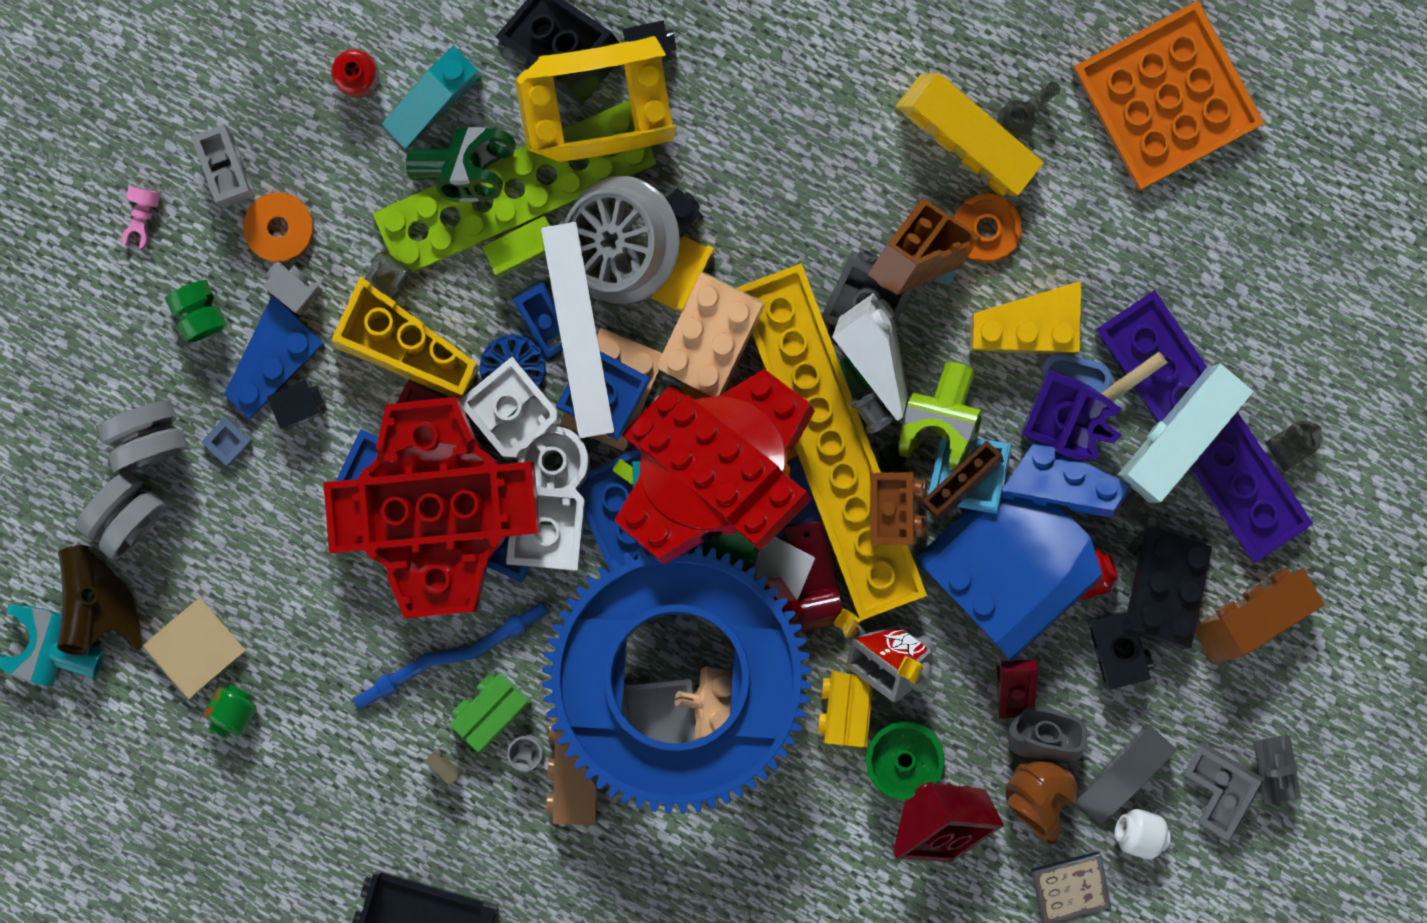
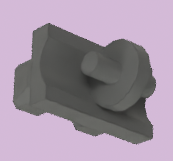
[1253,735,1301,805]

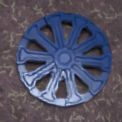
[480,334,546,388]

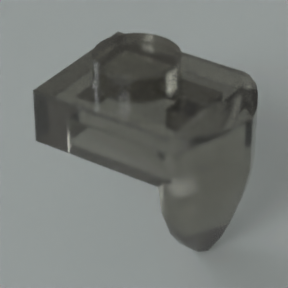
[1265,420,1323,472]

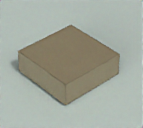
[424,750,461,786]

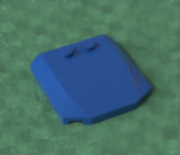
[914,476,1103,662]

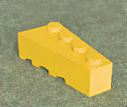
[895,72,1044,197]
[331,276,478,400]

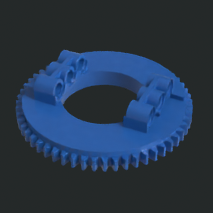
[542,545,812,814]

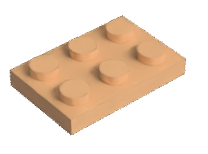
[656,272,766,397]
[560,327,662,452]

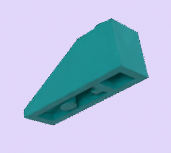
[382,45,482,149]

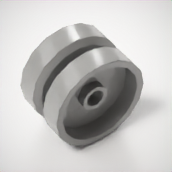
[96,400,188,474]
[75,470,167,560]

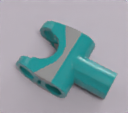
[0,603,105,686]

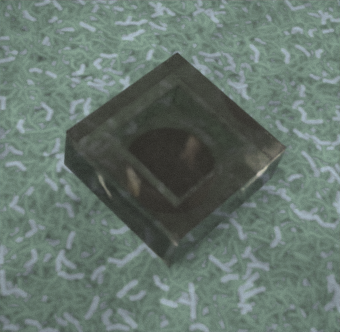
[365,251,412,300]

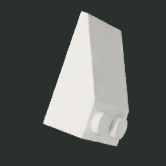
[832,293,908,421]

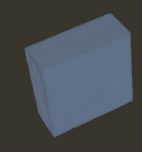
[201,417,252,467]

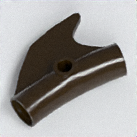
[57,545,142,656]

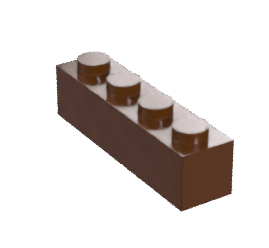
[922,440,1004,522]

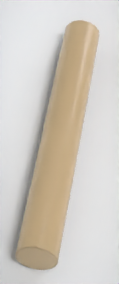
[1101,352,1167,402]

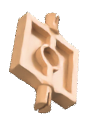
[674,666,733,739]

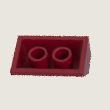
[893,782,1005,862]

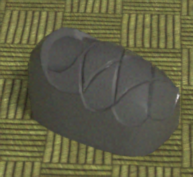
[1007,706,1087,763]

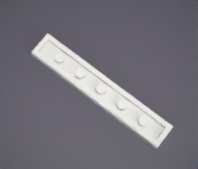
[541,222,614,439]

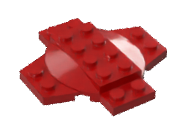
[614,369,815,565]
[323,397,541,618]

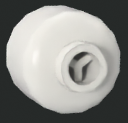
[1115,809,1171,860]

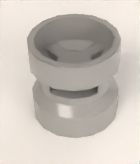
[507,734,544,772]

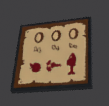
[1031,851,1111,923]

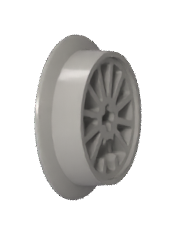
[564,176,680,304]

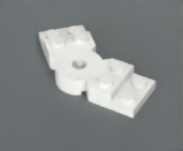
[460,357,590,571]

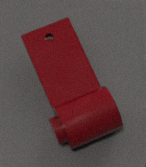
[784,519,842,632]

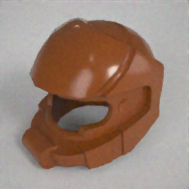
[1006,761,1078,845]

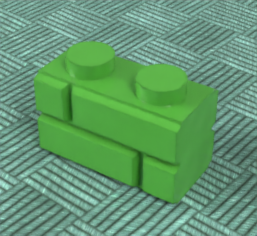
[450,672,531,754]

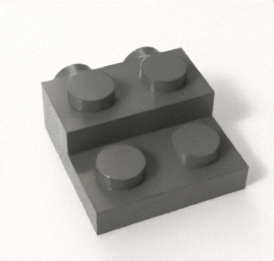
[821,249,913,326]

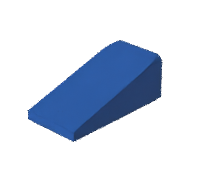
[511,279,563,360]

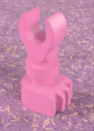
[122,186,161,249]

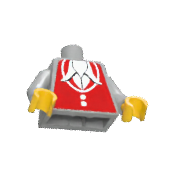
[833,609,934,703]

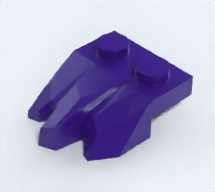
[1021,368,1122,461]

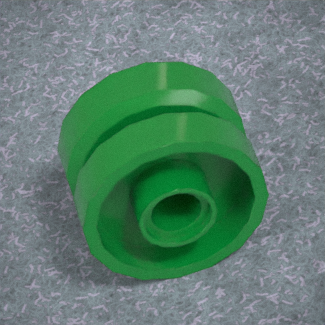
[866,719,945,801]

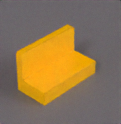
[652,236,714,313]

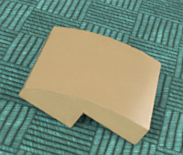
[143,598,246,700]

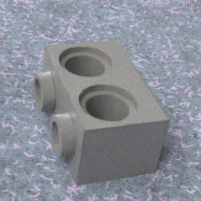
[191,124,256,208]

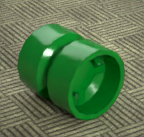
[165,280,227,344]

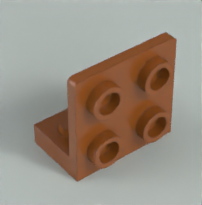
[870,472,927,545]

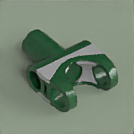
[406,127,516,202]

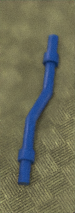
[353,602,549,710]

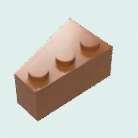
[868,198,981,295]

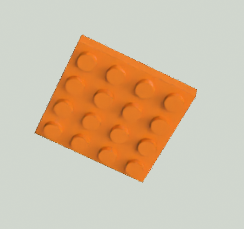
[1072,0,1265,191]

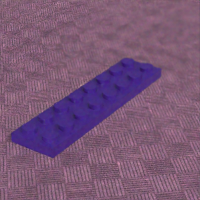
[1095,290,1313,563]

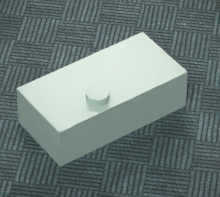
[1117,363,1254,503]

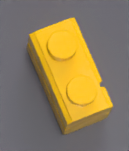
[817,671,873,747]

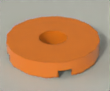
[243,192,314,263]
[953,193,1022,263]

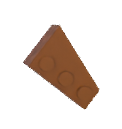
[1195,567,1325,664]

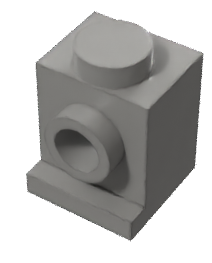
[263,262,323,316]

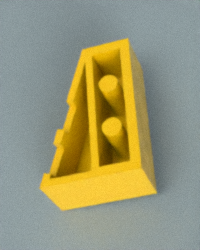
[969,281,1081,355]

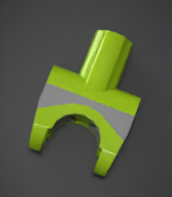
[899,362,983,471]

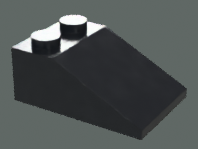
[495,0,619,106]

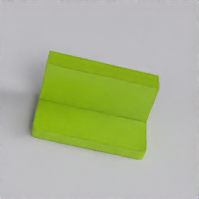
[482,215,550,279]

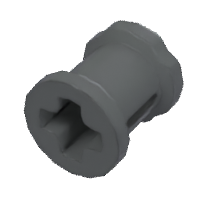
[849,387,895,434]

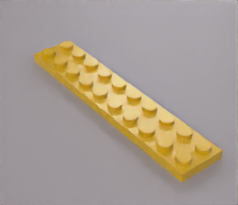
[736,263,927,621]

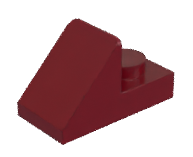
[996,660,1038,719]

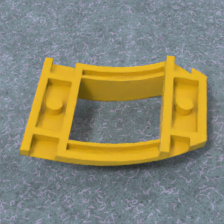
[515,36,677,162]

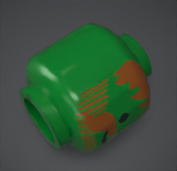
[204,684,257,739]

